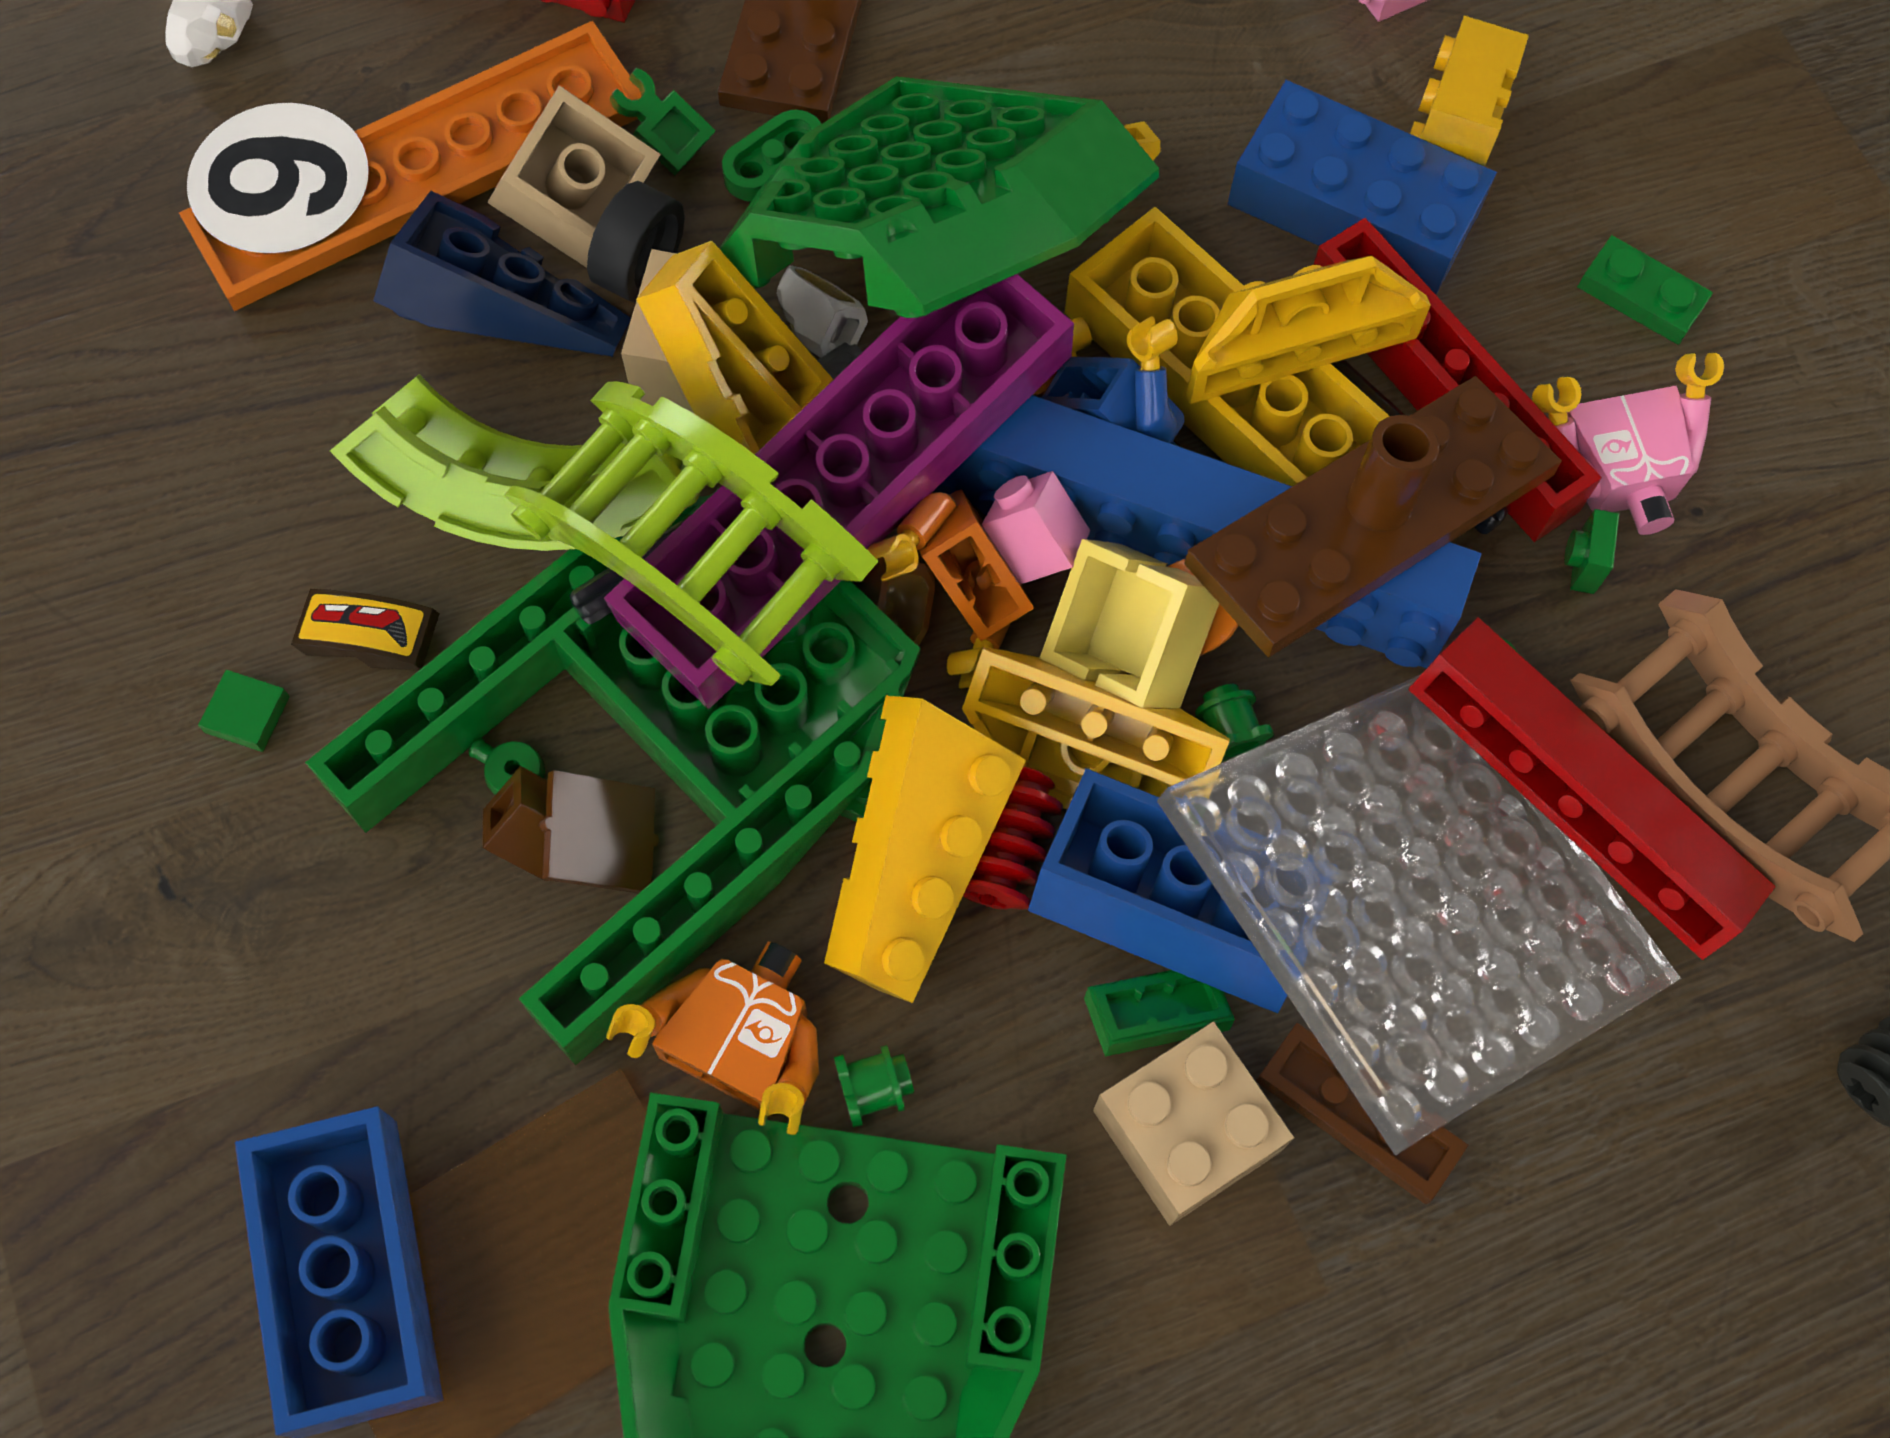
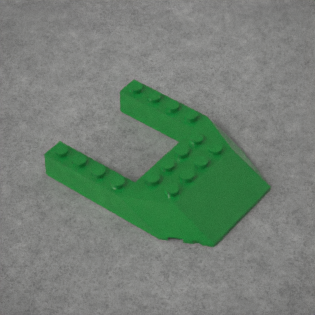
[305,488,920,1066]

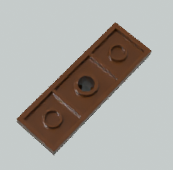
[718,0,862,124]
[1184,376,1562,658]

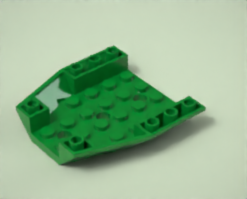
[719,76,1159,318]
[608,1092,1067,1438]

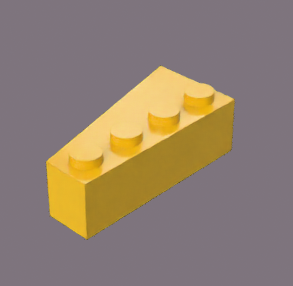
[824,695,1026,1003]

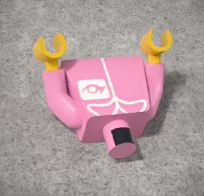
[1532,353,1724,535]

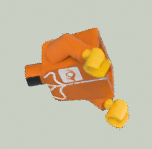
[867,489,1034,689]
[606,941,820,1135]

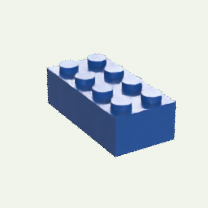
[1227,80,1497,295]
[1028,768,1335,1014]
[235,1106,444,1438]

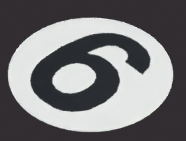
[187,103,369,253]

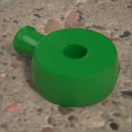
[468,738,545,795]

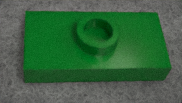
[1084,970,1235,1057]

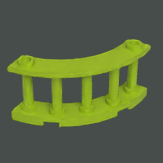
[330,374,700,551]
[504,381,879,686]

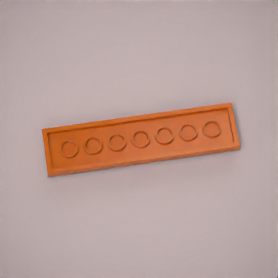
[179,20,641,311]

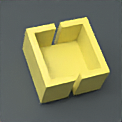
[1039,539,1219,708]

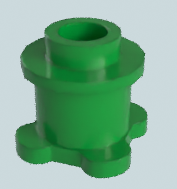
[1195,684,1274,764]
[834,1045,915,1128]

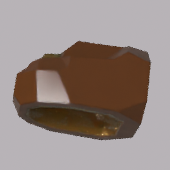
[859,557,935,646]

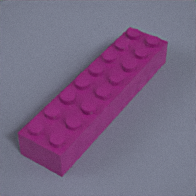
[604,274,1074,709]

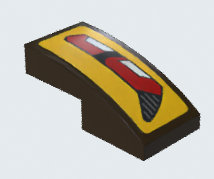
[291,589,440,670]

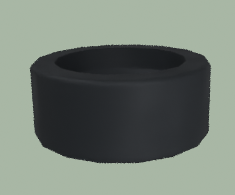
[587,181,685,303]

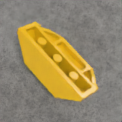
[1186,256,1431,404]
[962,647,1230,809]

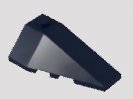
[373,190,631,356]

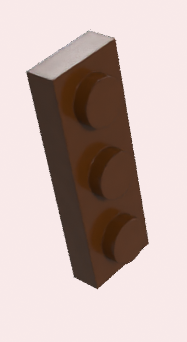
[1256,1023,1469,1205]

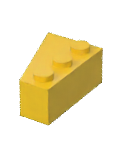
[1410,15,1529,167]
[636,241,834,454]

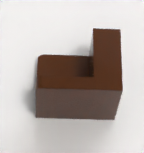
[483,766,548,881]

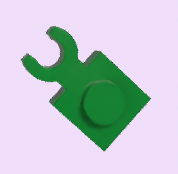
[609,68,716,176]

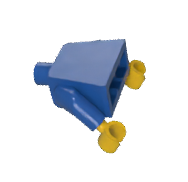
[1041,316,1184,448]

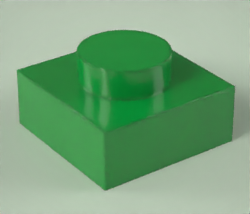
[1564,509,1619,594]

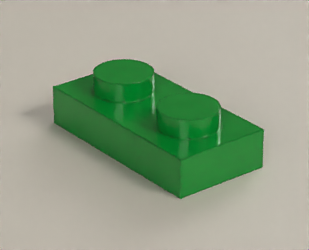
[1577,235,1714,345]

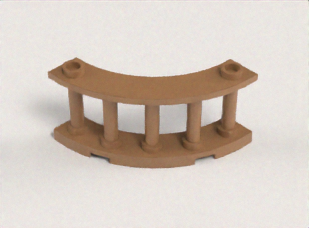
[1570,589,1890,942]

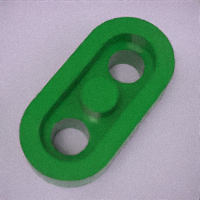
[722,110,821,201]

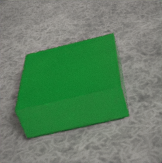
[198,670,290,752]

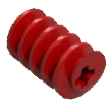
[963,766,1063,910]

